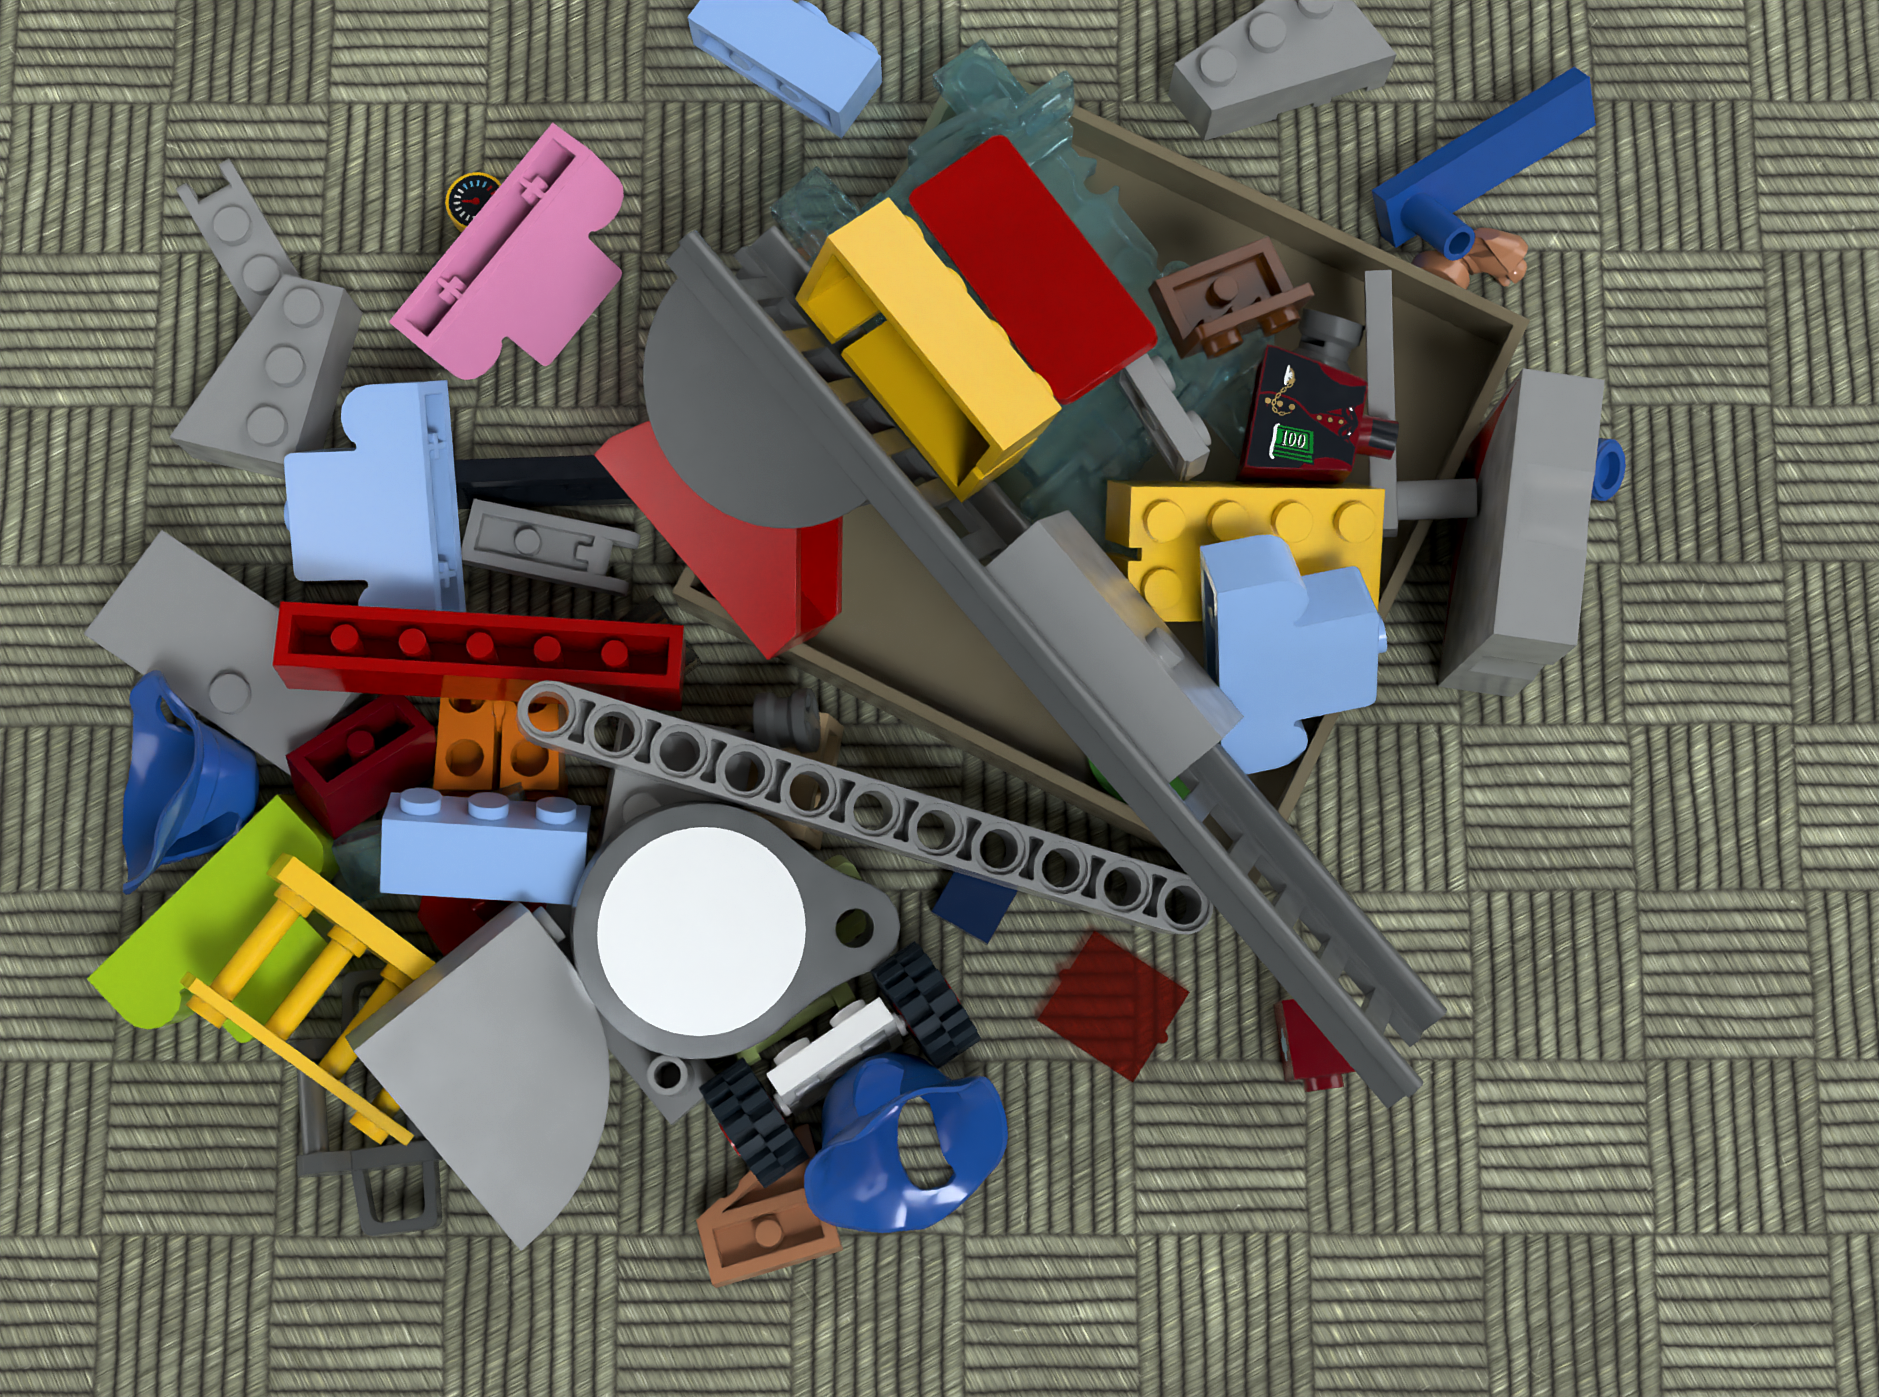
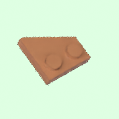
[696,1124,843,1288]

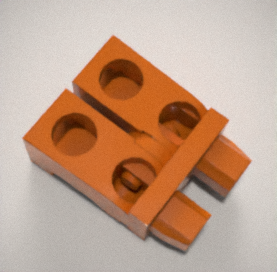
[433,698,568,801]

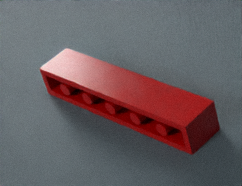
[272,601,686,711]

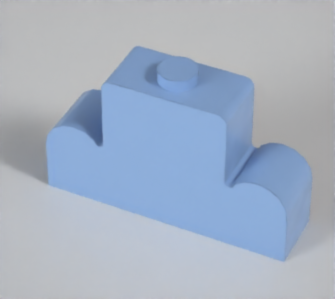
[284,380,466,612]
[1200,535,1387,774]

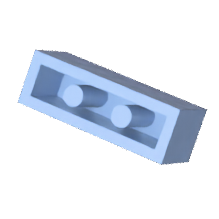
[687,0,882,139]
[380,788,591,905]

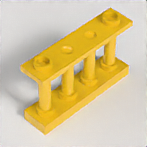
[180,853,436,1146]

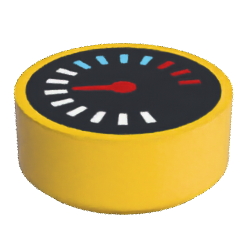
[445,172,502,233]

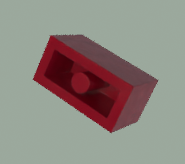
[285,694,437,840]

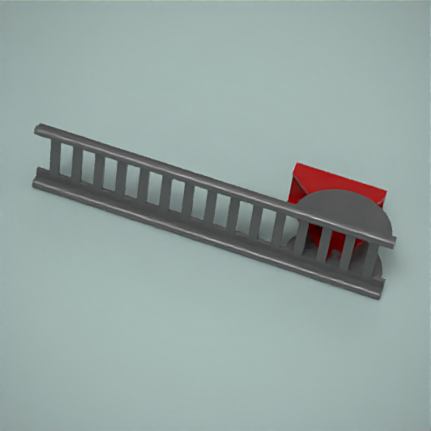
[594,226,1447,1109]

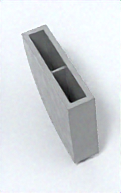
[345,901,610,1251]

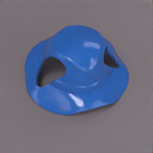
[122,670,259,895]
[804,1052,1008,1233]

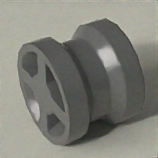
[753,688,821,753]

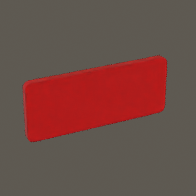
[909,135,1158,405]

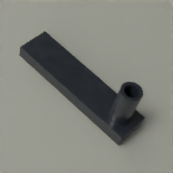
[454,455,635,510]

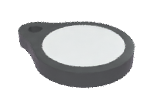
[570,800,900,1059]

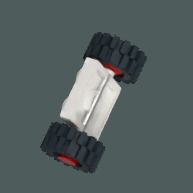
[698,941,981,1188]

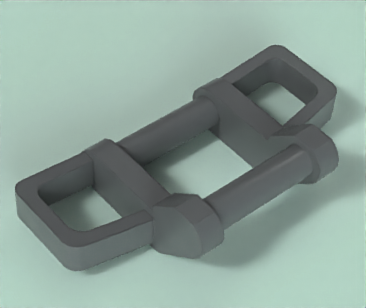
[289,967,443,1237]

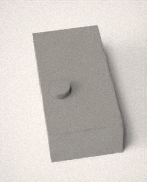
[985,510,1244,783]
[84,530,378,775]

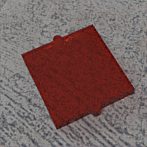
[1037,931,1190,1083]

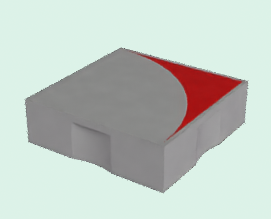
[1438,368,1605,697]

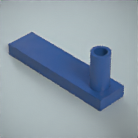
[1371,67,1596,261]

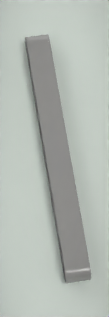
[515,680,1213,935]

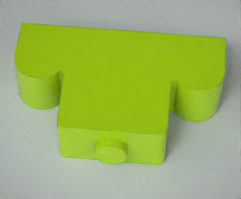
[87,794,342,1043]

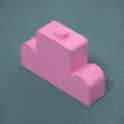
[389,123,624,380]

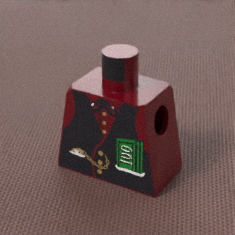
[1236,344,1399,484]

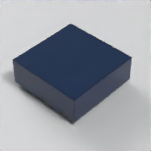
[931,872,1018,945]

